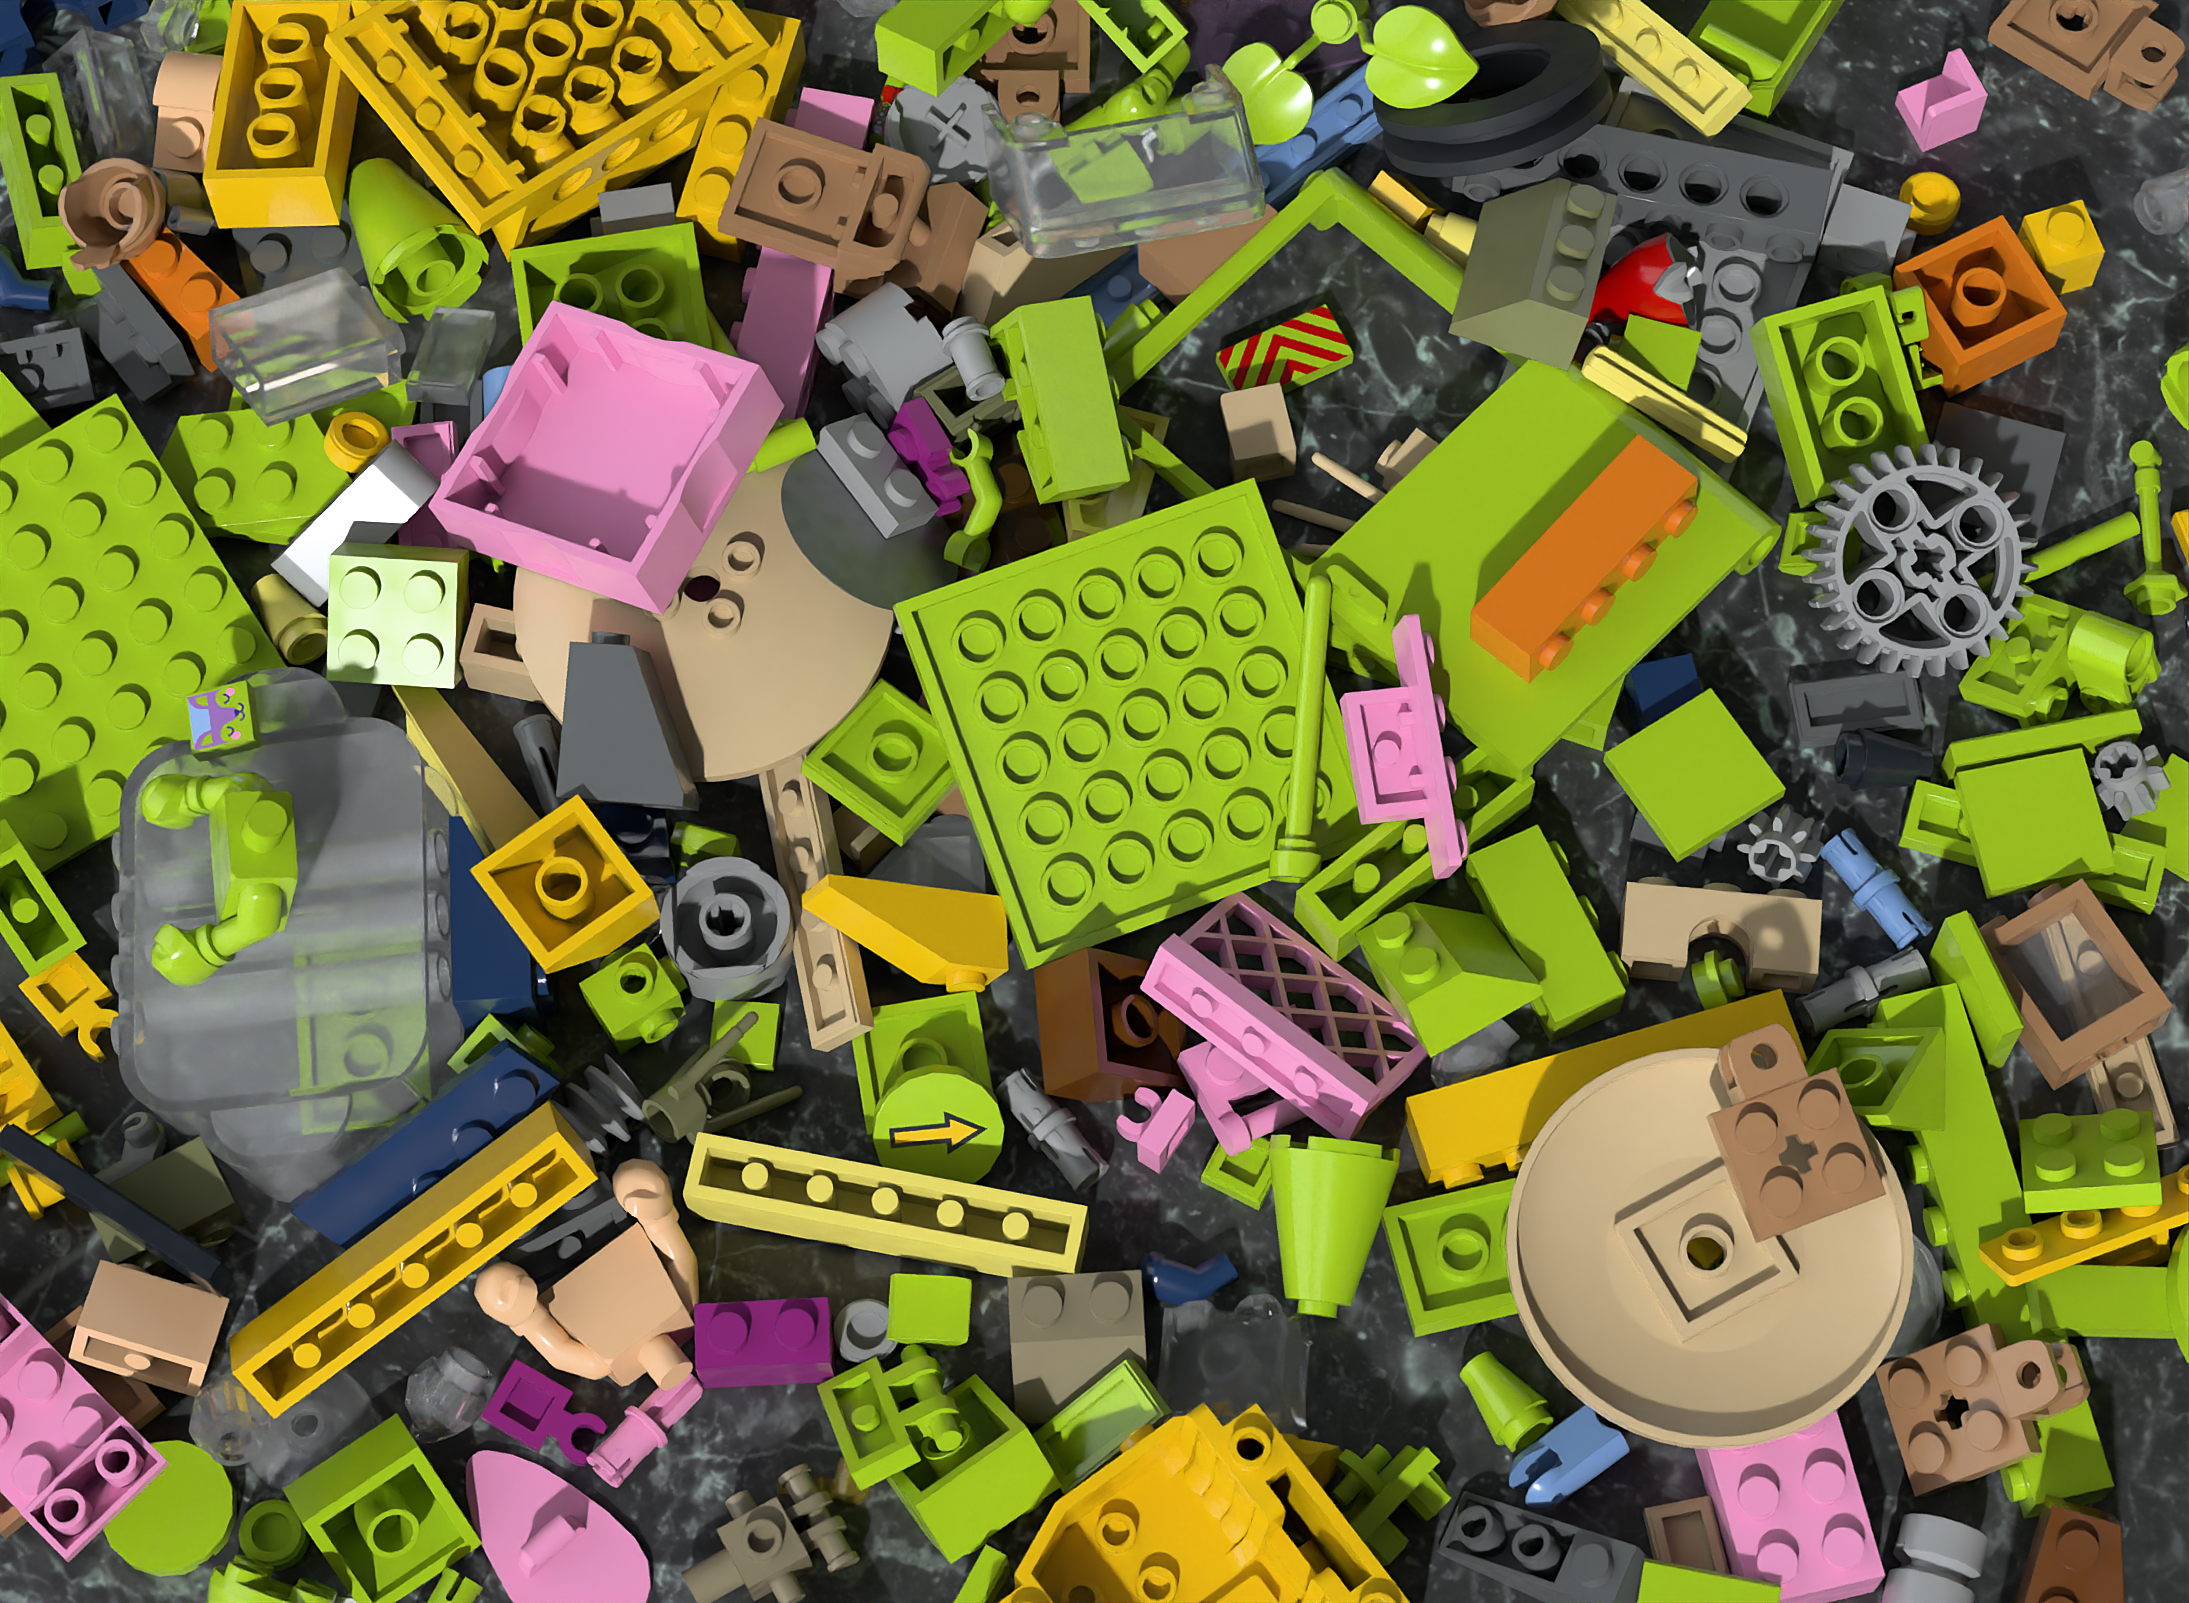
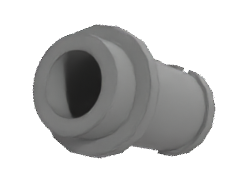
[941,316,1006,401]

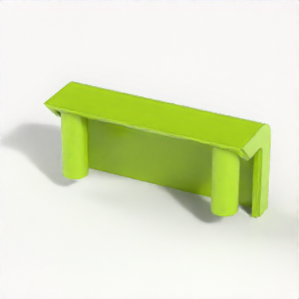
[1687,0,1845,122]

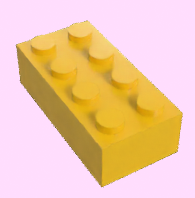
[202,0,359,228]

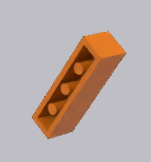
[1470,434,1699,684]

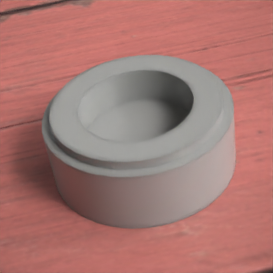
[834,1299,900,1367]

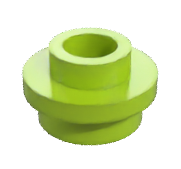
[1691,950,1745,1010]

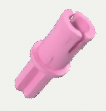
[587,1373,703,1488]

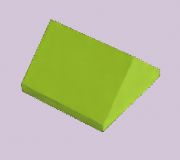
[1805,1027,1946,1131]

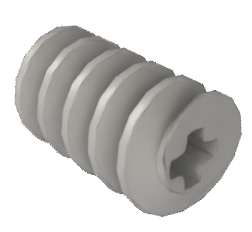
[548,1053,648,1159]

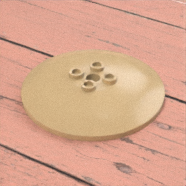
[513,456,895,782]
[1505,1048,1914,1450]

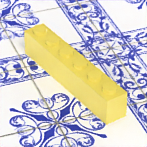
[683,1132,1089,1278]

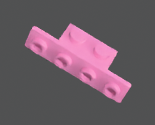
[1340,614,1468,879]

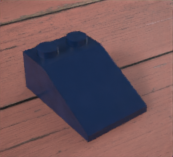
[449,816,559,1038]

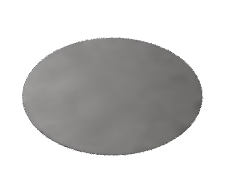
[781,449,959,611]

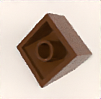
[1034,947,1192,1103]

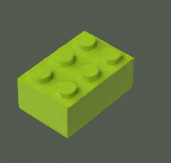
[1748,285,1929,509]

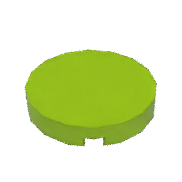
[103,1440,237,1577]

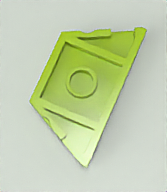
[159,403,352,538]

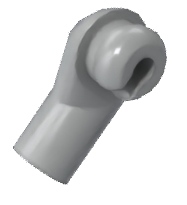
[94,1112,167,1184]

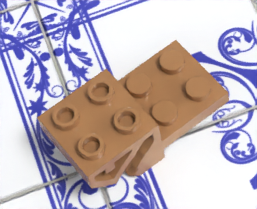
[718,117,989,327]

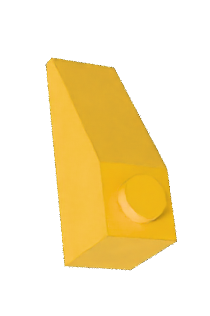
[802,874,1009,994]

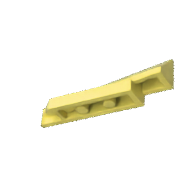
[392,685,540,858]

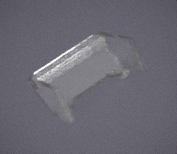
[981,63,1266,259]

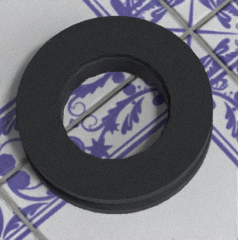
[1372,20,1613,177]

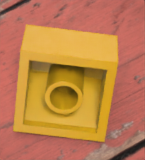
[470,794,660,974]

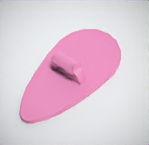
[465,1450,652,1603]

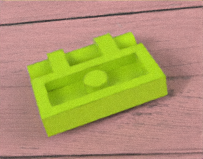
[817,1344,962,1491]

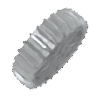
[1801,443,2039,678]

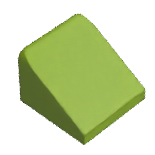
[1778,511,1863,576]
[886,1273,972,1351]

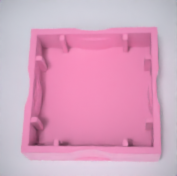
[428,300,784,616]

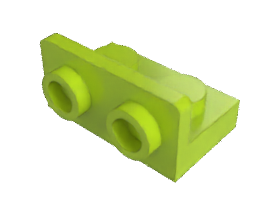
[1958,593,2088,728]

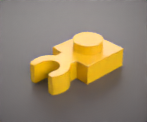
[18,951,133,1063]

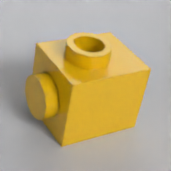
[2017,200,2105,296]

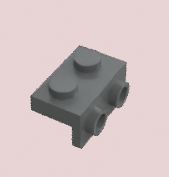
[496,1171,632,1297]

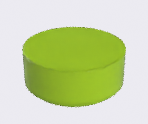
[239,1500,310,1571]

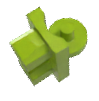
[1331,1444,1452,1566]

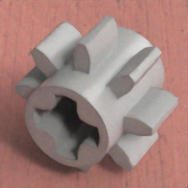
[2088,737,2171,821]
[1737,804,1824,889]

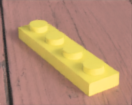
[1554,0,1753,141]

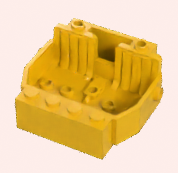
[999,1403,1410,1603]

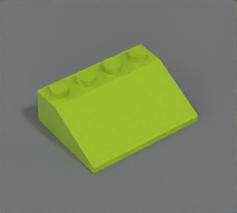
[510,222,713,350]

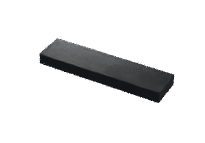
[0,1123,234,1298]

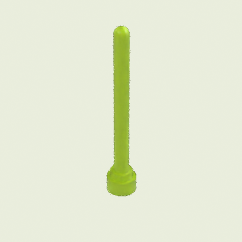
[1268,575,1332,884]

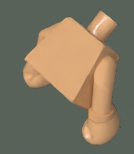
[474,1159,700,1390]

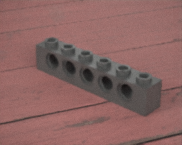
[1452,98,1834,264]

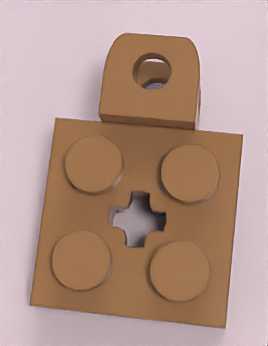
[969,0,1091,149]
[1987,0,2185,111]
[1706,1023,1886,1243]
[1875,1323,2090,1497]

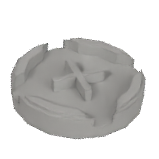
[884,74,1006,190]

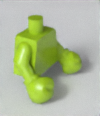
[1002,0,1191,137]
[140,771,298,987]

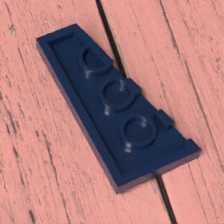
[289,1038,561,1250]

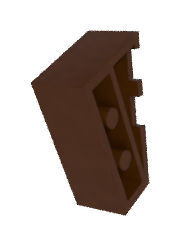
[2015,1494,2125,1603]

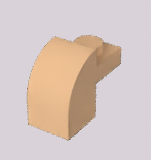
[153,50,223,174]

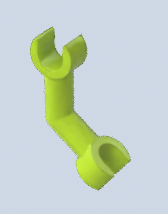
[944,428,1003,574]

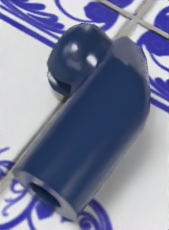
[0,244,58,312]
[1136,1251,1239,1308]

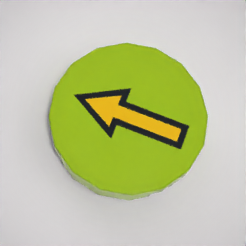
[872,1064,1004,1184]

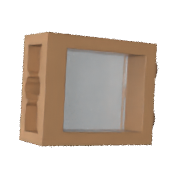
[1979,878,2173,1090]

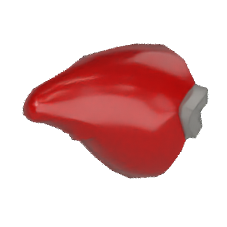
[1586,233,1703,331]

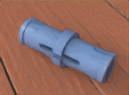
[1820,828,1933,952]

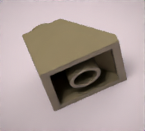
[1007,1270,1147,1427]

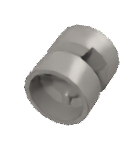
[1880,1513,1989,1603]

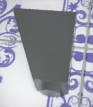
[556,632,700,811]

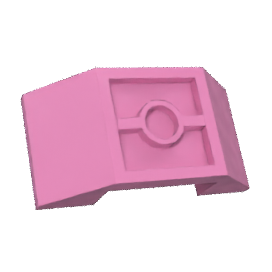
[0,1293,170,1563]

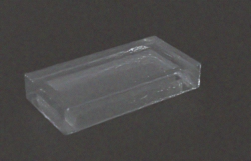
[405,306,497,406]

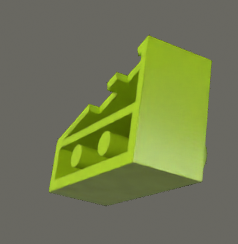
[987,295,1133,504]

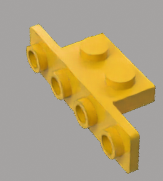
[1978,1165,2189,1286]

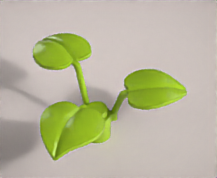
[1215,0,1480,145]

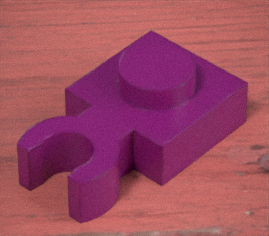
[887,397,970,517]
[481,1359,607,1467]

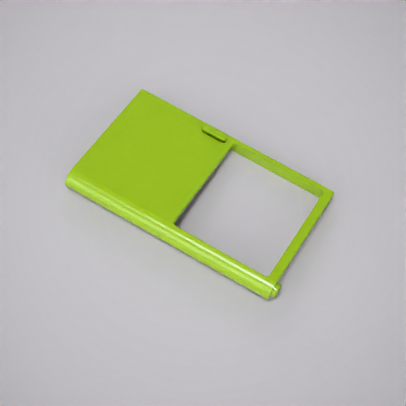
[1107,167,1782,784]

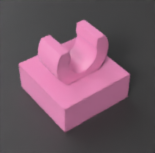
[1116,1087,1195,1174]

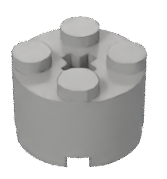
[815,282,954,429]
[660,857,794,1002]

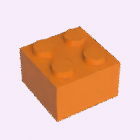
[1892,215,2068,398]

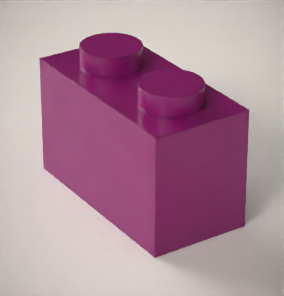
[694,1297,836,1389]

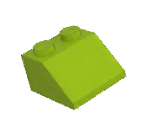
[1355,902,1545,1058]
[886,1374,1062,1564]
[283,1413,482,1603]

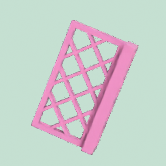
[1140,892,1429,1140]

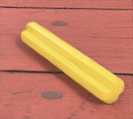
[1581,345,1748,463]

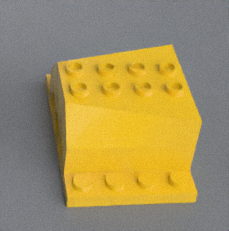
[323,0,770,262]

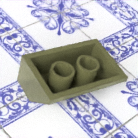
[1448,177,1618,371]

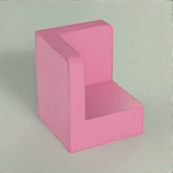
[1895,48,1988,152]

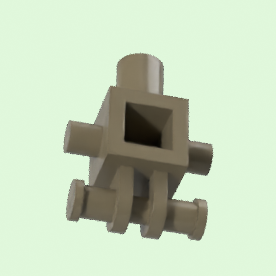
[681,1463,860,1603]

